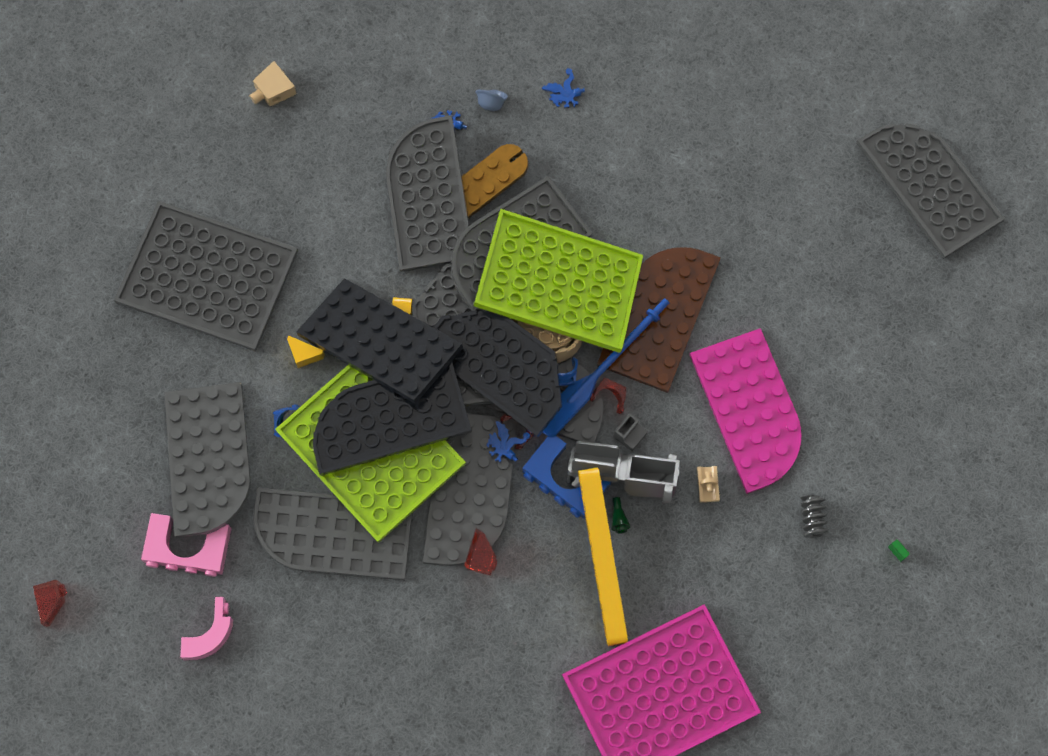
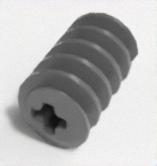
[800,495,828,538]

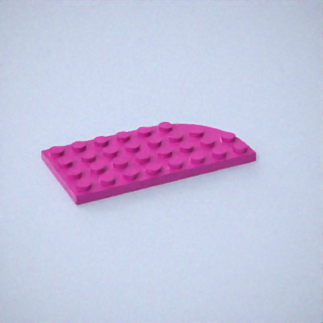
[690,328,801,494]

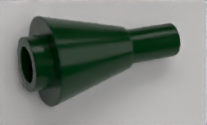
[611,497,631,534]

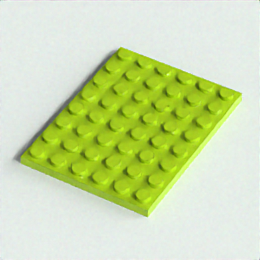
[473,209,643,353]
[275,365,466,543]

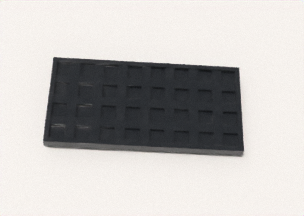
[296,278,463,404]

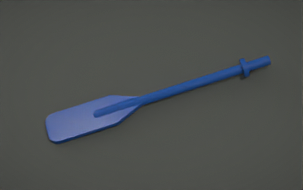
[542,298,669,437]

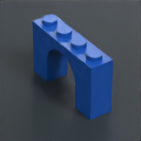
[522,435,612,519]

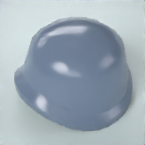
[475,89,508,111]

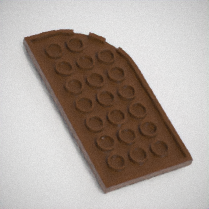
[597,247,721,393]

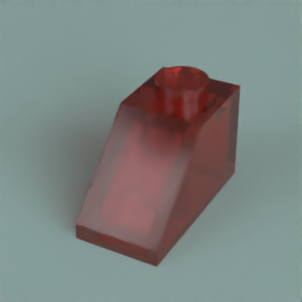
[464,528,497,576]
[33,579,67,627]

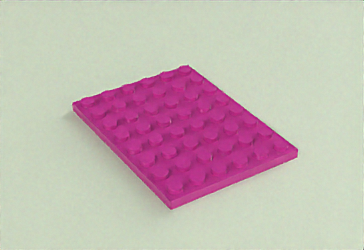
[562,604,761,756]

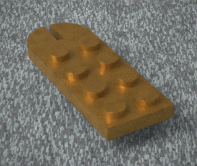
[462,144,528,219]

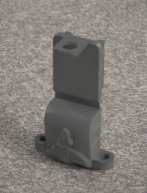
[567,441,680,505]

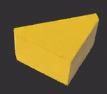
[287,336,325,368]

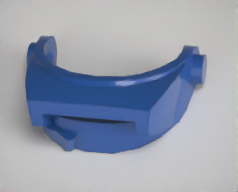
[558,357,578,386]
[273,404,300,439]

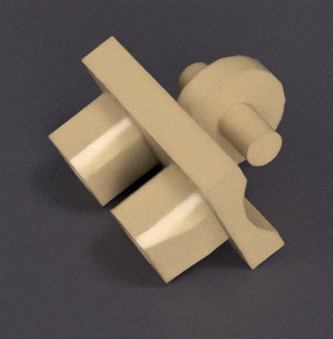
[697,466,720,503]

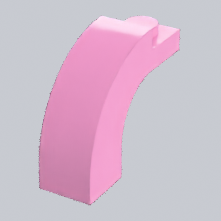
[180,597,233,660]

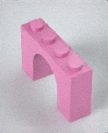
[141,513,231,577]

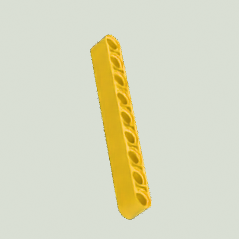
[578,467,628,646]

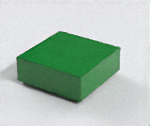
[888,539,910,562]

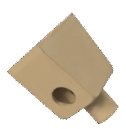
[249,61,296,106]

